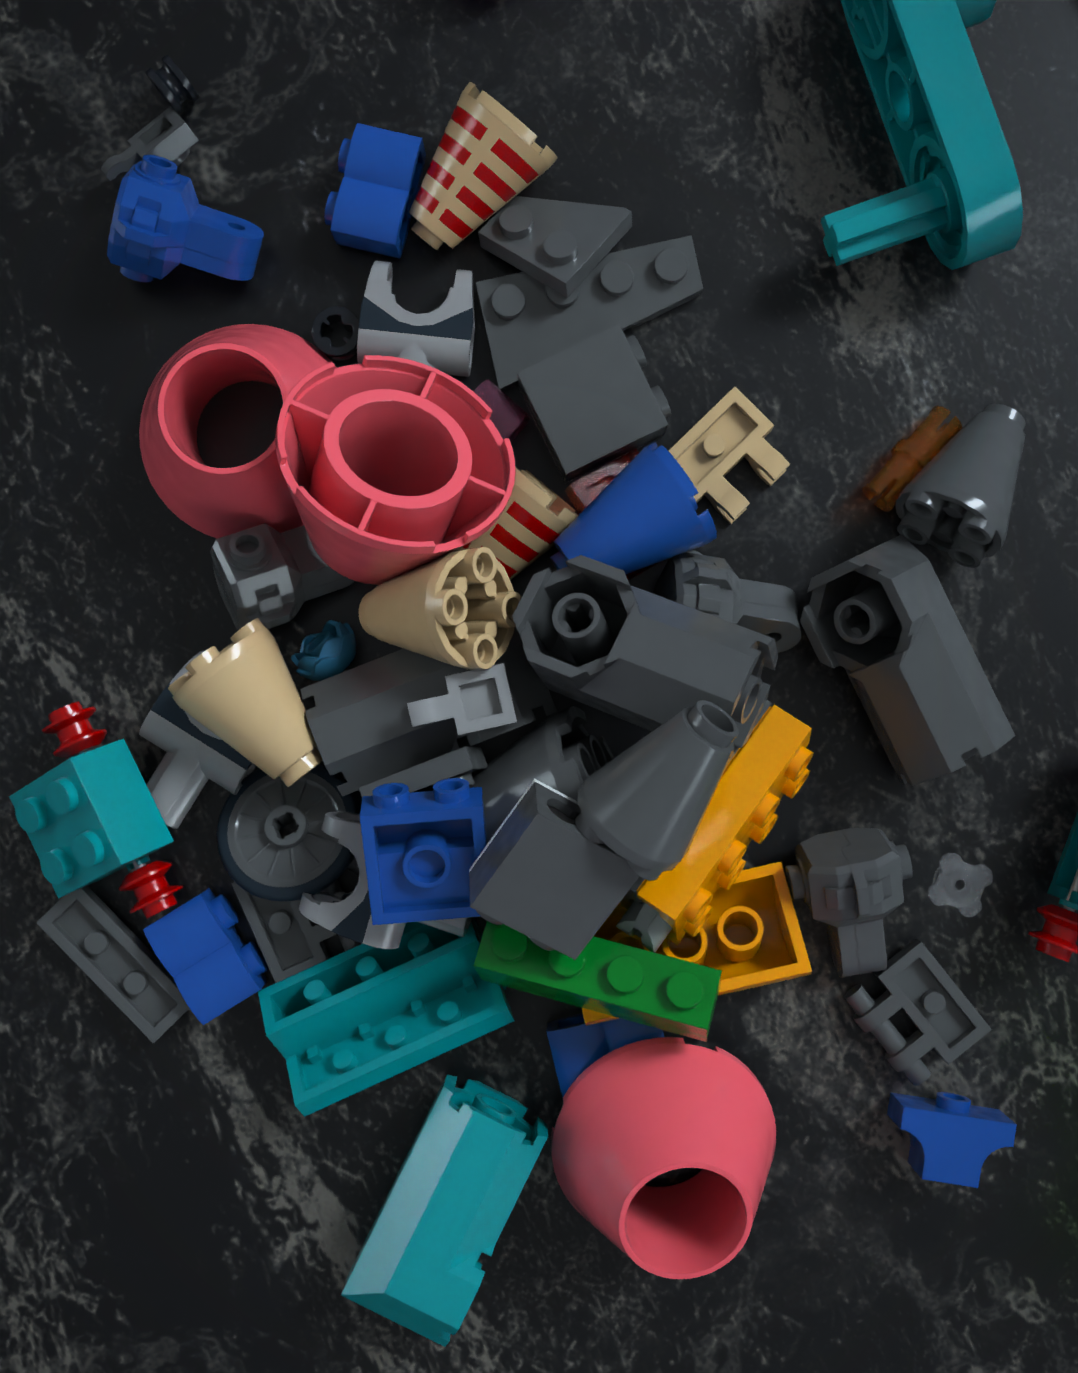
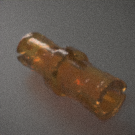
[862,405,962,512]

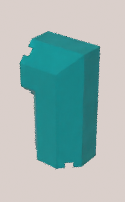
[341,1075,548,1347]

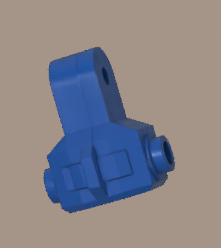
[107,155,264,282]

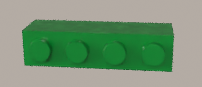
[473,921,722,1042]

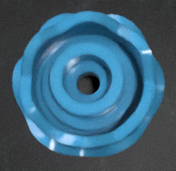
[291,620,356,681]

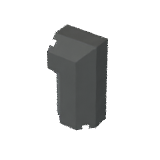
[800,534,1015,786]
[512,555,778,763]
[300,627,557,797]

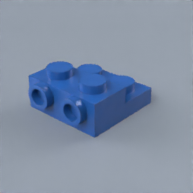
[360,778,487,925]

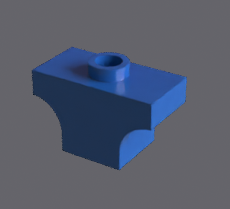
[887,1092,1017,1188]

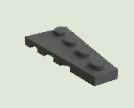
[476,235,703,394]

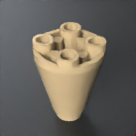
[359,547,522,670]
[168,618,323,787]

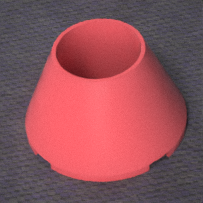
[139,324,337,539]
[275,355,516,585]
[551,1037,776,1279]

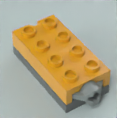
[615,700,814,953]

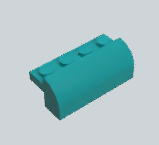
[258,917,515,1117]

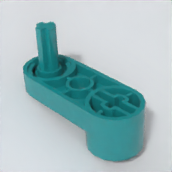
[821,0,1023,270]

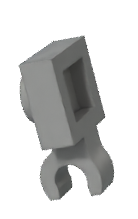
[407,663,517,735]

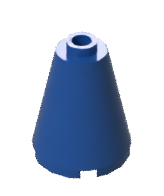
[550,441,717,574]

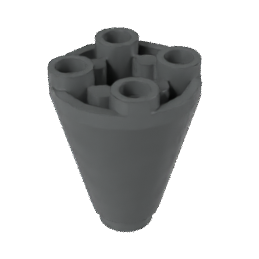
[895,404,1026,568]
[575,700,739,881]

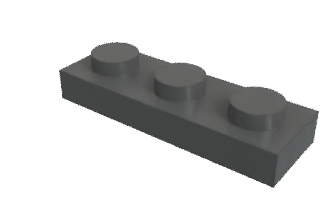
[36,885,190,1043]

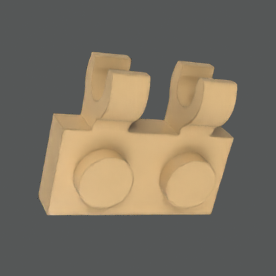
[668,387,790,524]

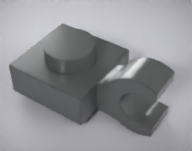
[101,107,199,181]

